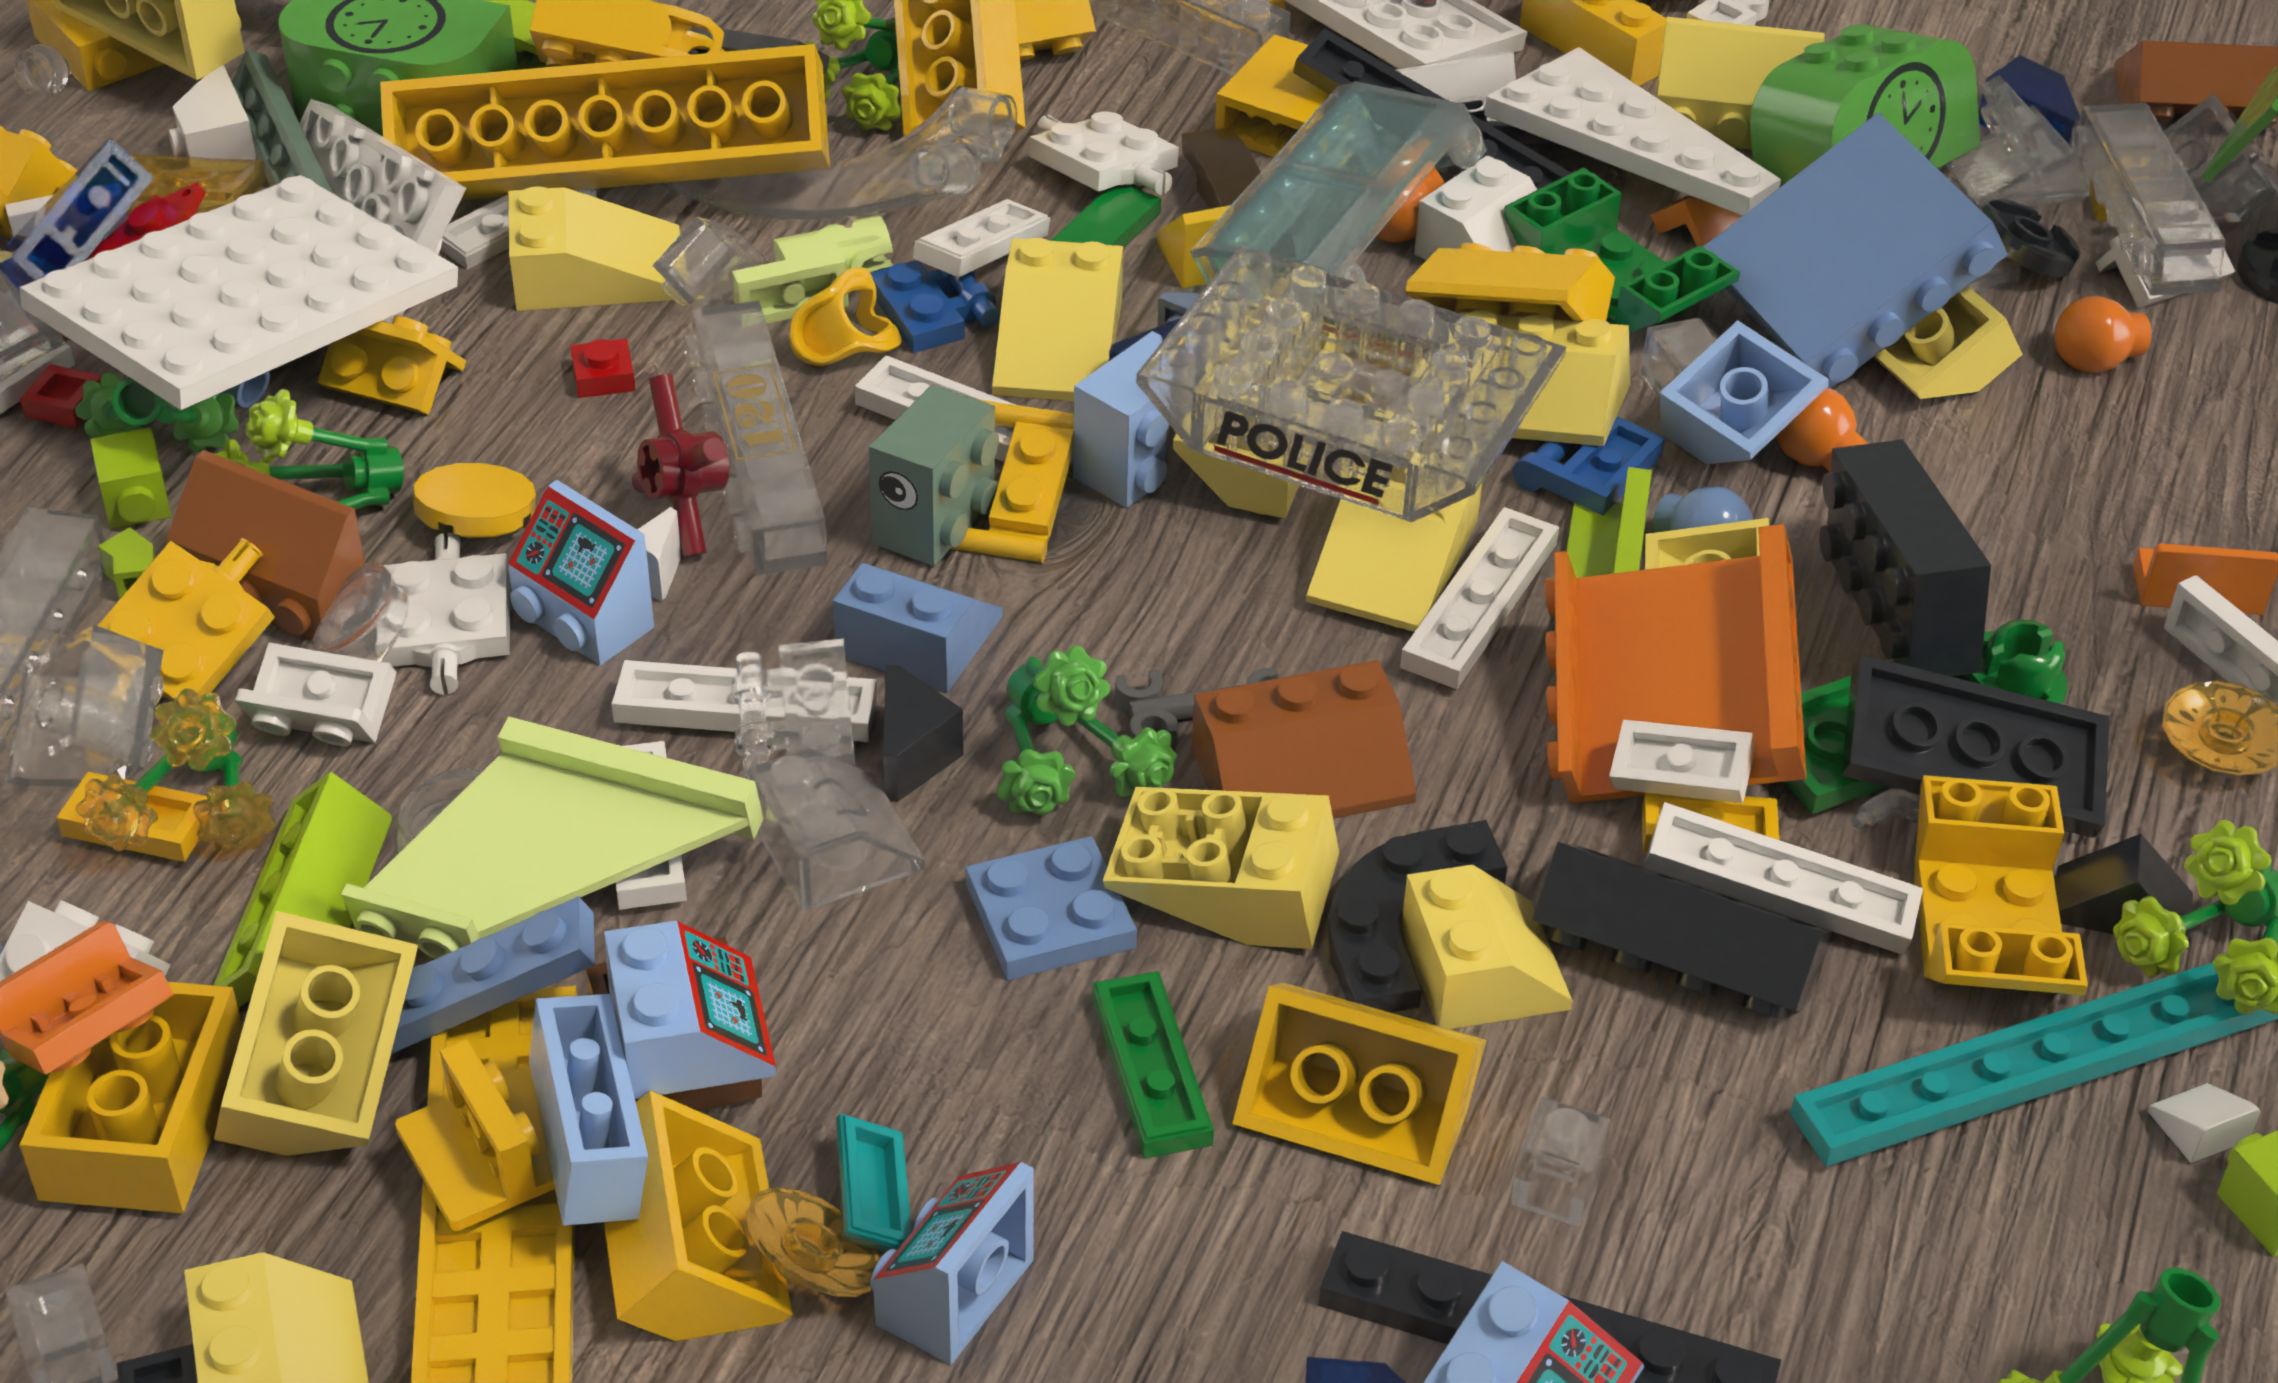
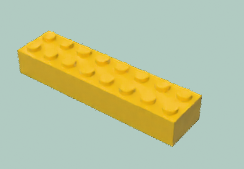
[380,44,830,200]

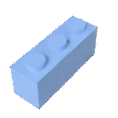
[529,994,648,1226]

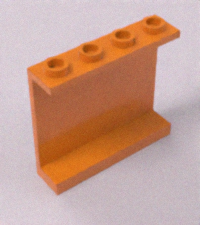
[1545,524,1806,803]

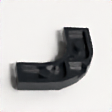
[1328,820,1508,1013]

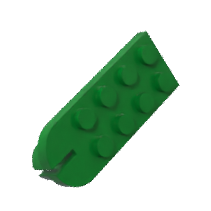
[1784,619,2068,814]

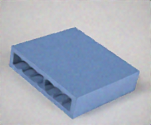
[1703,112,2008,389]

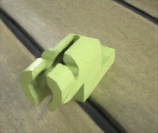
[732,215,893,329]

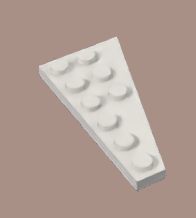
[1485,47,1781,216]
[299,99,466,324]

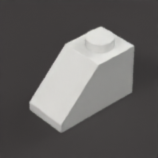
[168,65,258,179]

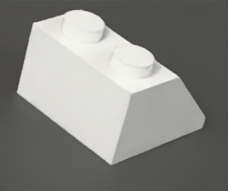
[1414,155,1537,260]

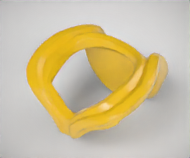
[789,267,902,366]

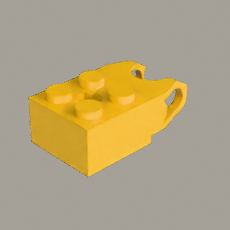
[530,0,725,67]

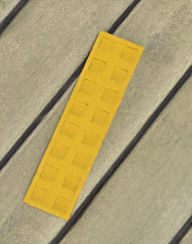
[411,986,578,1383]

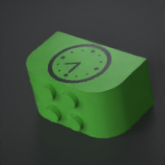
[278,0,518,137]
[1750,24,1980,187]

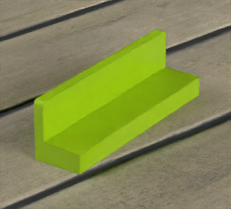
[1554,467,1652,631]
[213,771,392,1008]

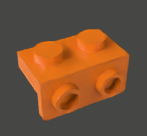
[0,921,174,1075]

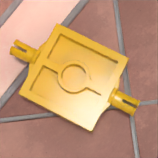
[87,538,275,721]

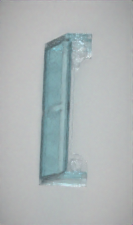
[1190,81,1487,322]

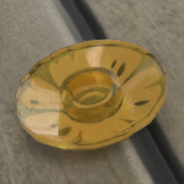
[2163,681,2278,775]
[746,1187,880,1297]

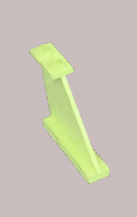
[341,716,764,959]

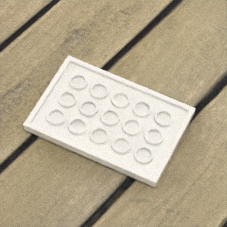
[20,175,458,410]

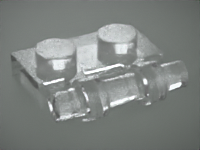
[731,638,856,779]

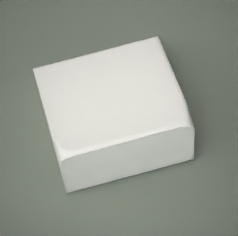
[637,507,681,601]
[2147,1083,2260,1163]

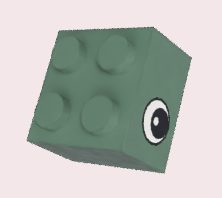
[869,384,999,566]

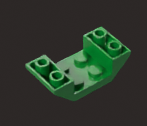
[1504,168,1740,333]

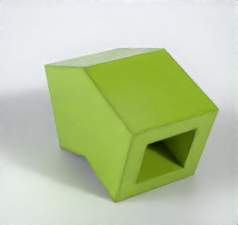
[98,527,156,599]

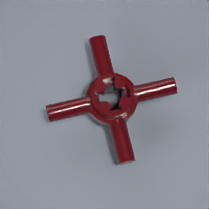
[632,374,730,557]

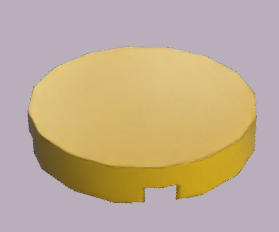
[413,463,536,538]

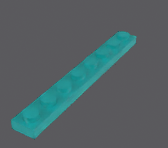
[1790,953,2278,1166]

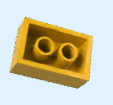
[19,981,243,1214]

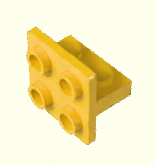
[317,315,466,415]
[395,1039,555,1231]

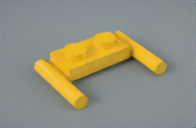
[951,400,1074,563]

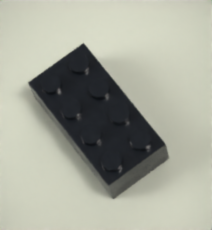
[1819,439,1991,677]

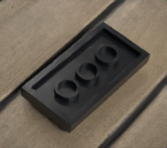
[1842,654,2110,838]

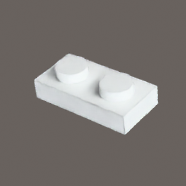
[1609,720,1756,803]

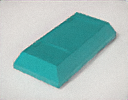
[836,1113,912,1252]

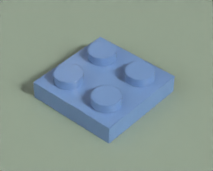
[965,836,1137,981]

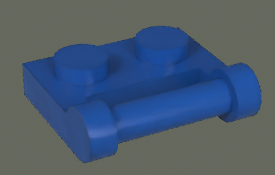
[1512,416,1665,515]

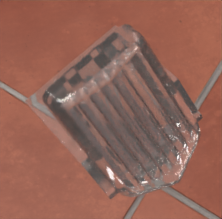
[1945,75,2091,209]

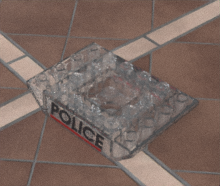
[1136,246,1566,523]

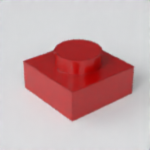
[570,338,636,398]
[20,364,102,428]

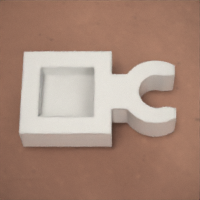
[1686,0,1770,26]

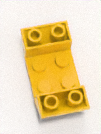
[1914,775,2088,995]

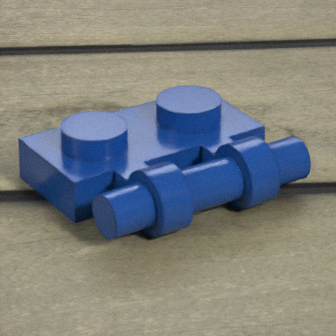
[871,260,1000,353]

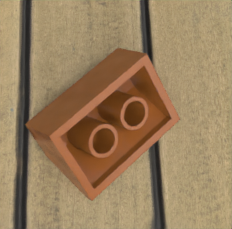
[2114,40,2278,126]
[166,450,372,646]
[1191,660,1417,819]

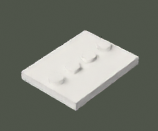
[1284,0,1527,69]

